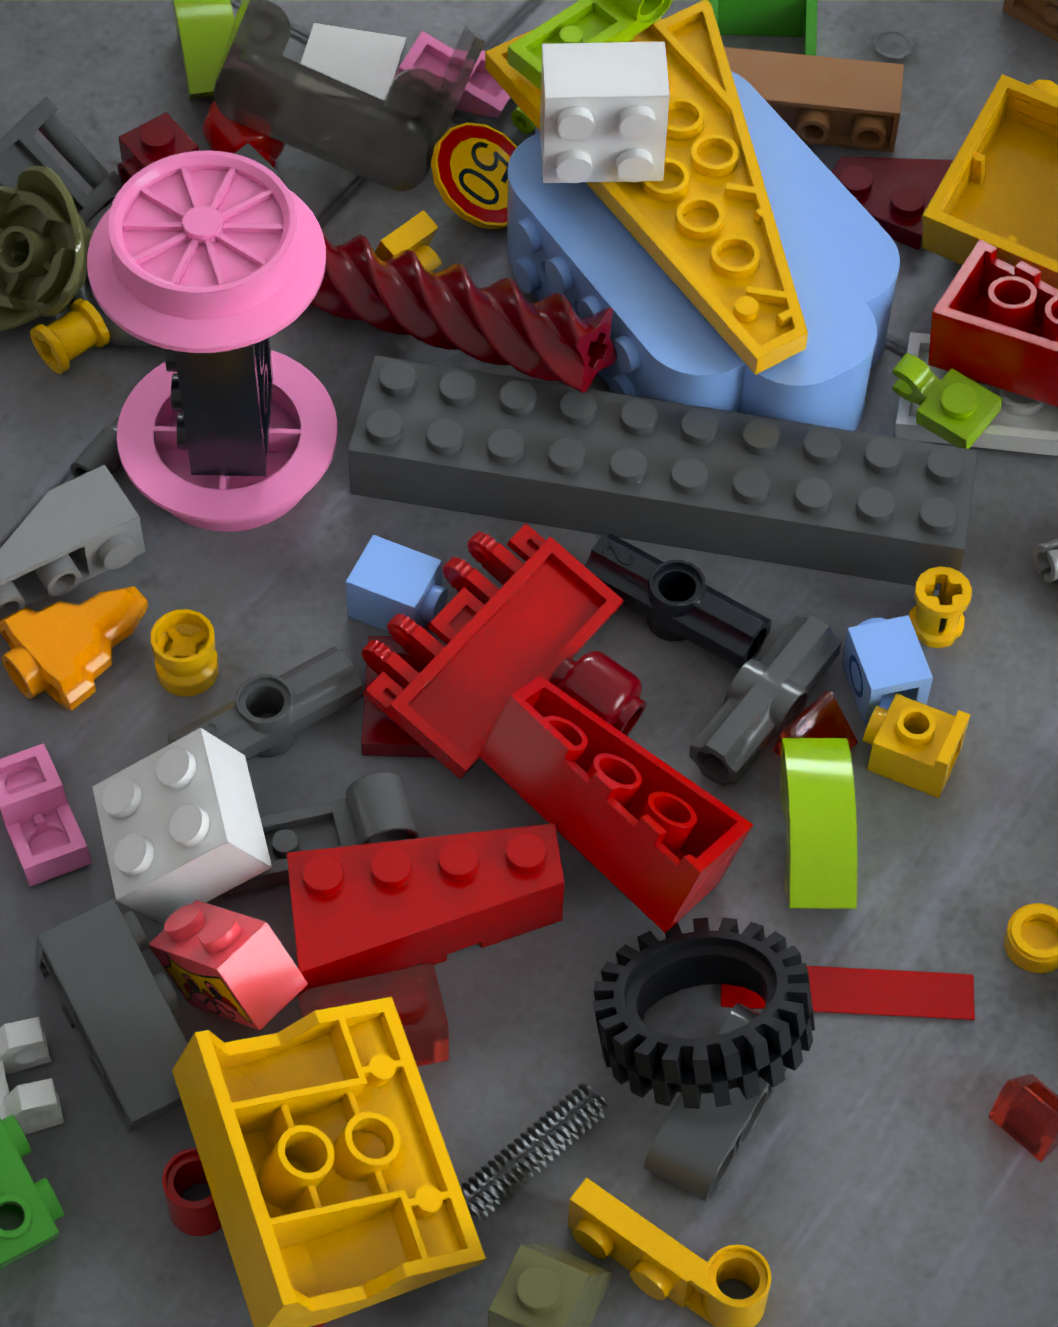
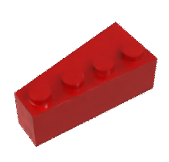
[928,239,1058,407]
[479,675,754,933]
[287,823,564,1010]

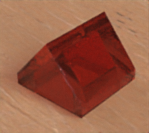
[773,691,858,757]
[988,1074,1058,1162]

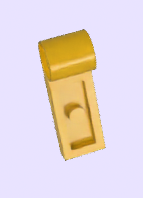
[568,1178,771,1327]

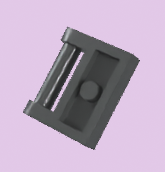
[0,97,124,223]

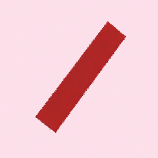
[721,966,975,1020]

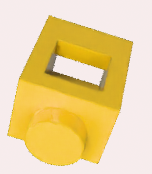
[863,693,971,798]

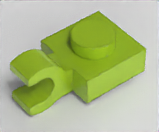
[892,353,1002,449]

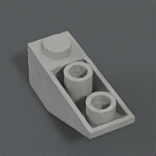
[0,465,145,620]

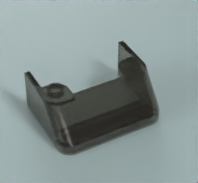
[213,0,485,191]

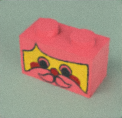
[149,900,308,1031]

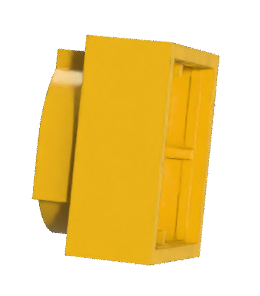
[922,74,1058,289]

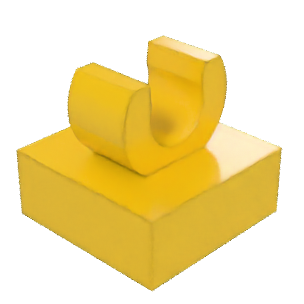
[375,210,442,274]

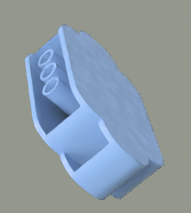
[507,71,900,431]

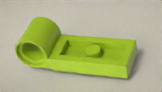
[508,0,673,90]

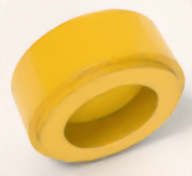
[1004,903,1058,974]

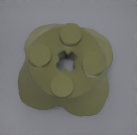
[0,166,93,332]

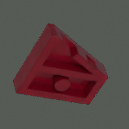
[832,157,953,250]

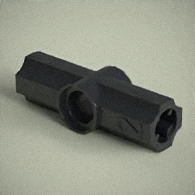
[585,534,771,669]

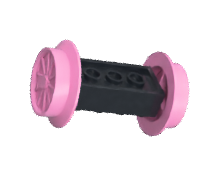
[87,150,338,532]

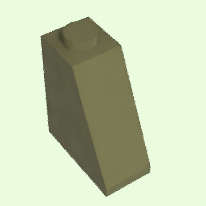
[488,1242,614,1327]

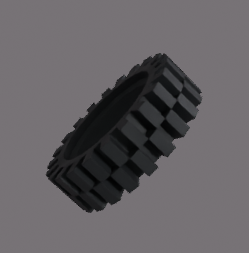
[593,917,815,1109]

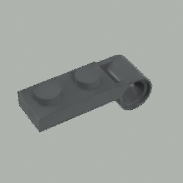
[227,772,419,896]

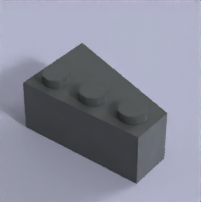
[35,898,194,1133]

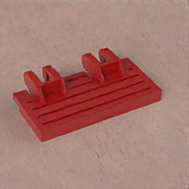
[361,523,624,780]

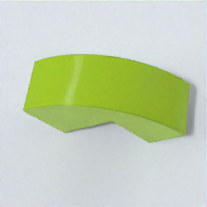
[172,0,246,99]
[780,738,857,909]

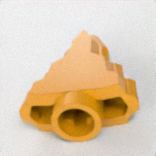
[0,586,148,711]

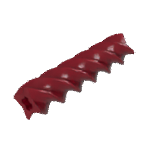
[309,228,617,393]

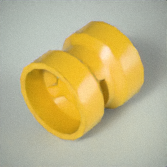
[151,609,219,697]

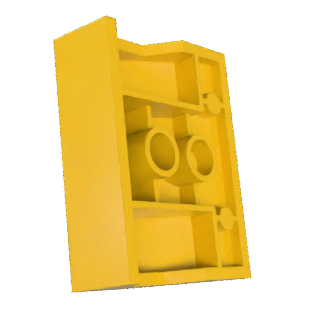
[172,997,486,1327]

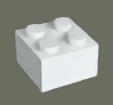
[540,42,670,183]
[92,728,272,925]

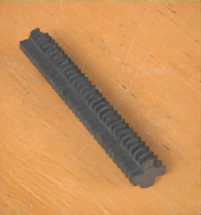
[461,1083,608,1226]

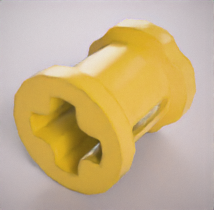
[30,298,110,374]
[909,566,972,648]

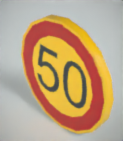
[431,122,518,230]

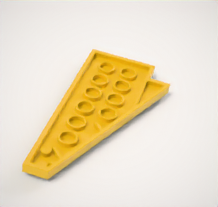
[485,0,808,375]

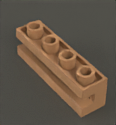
[724,47,904,153]

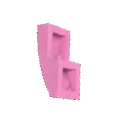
[393,31,511,118]
[0,743,92,887]

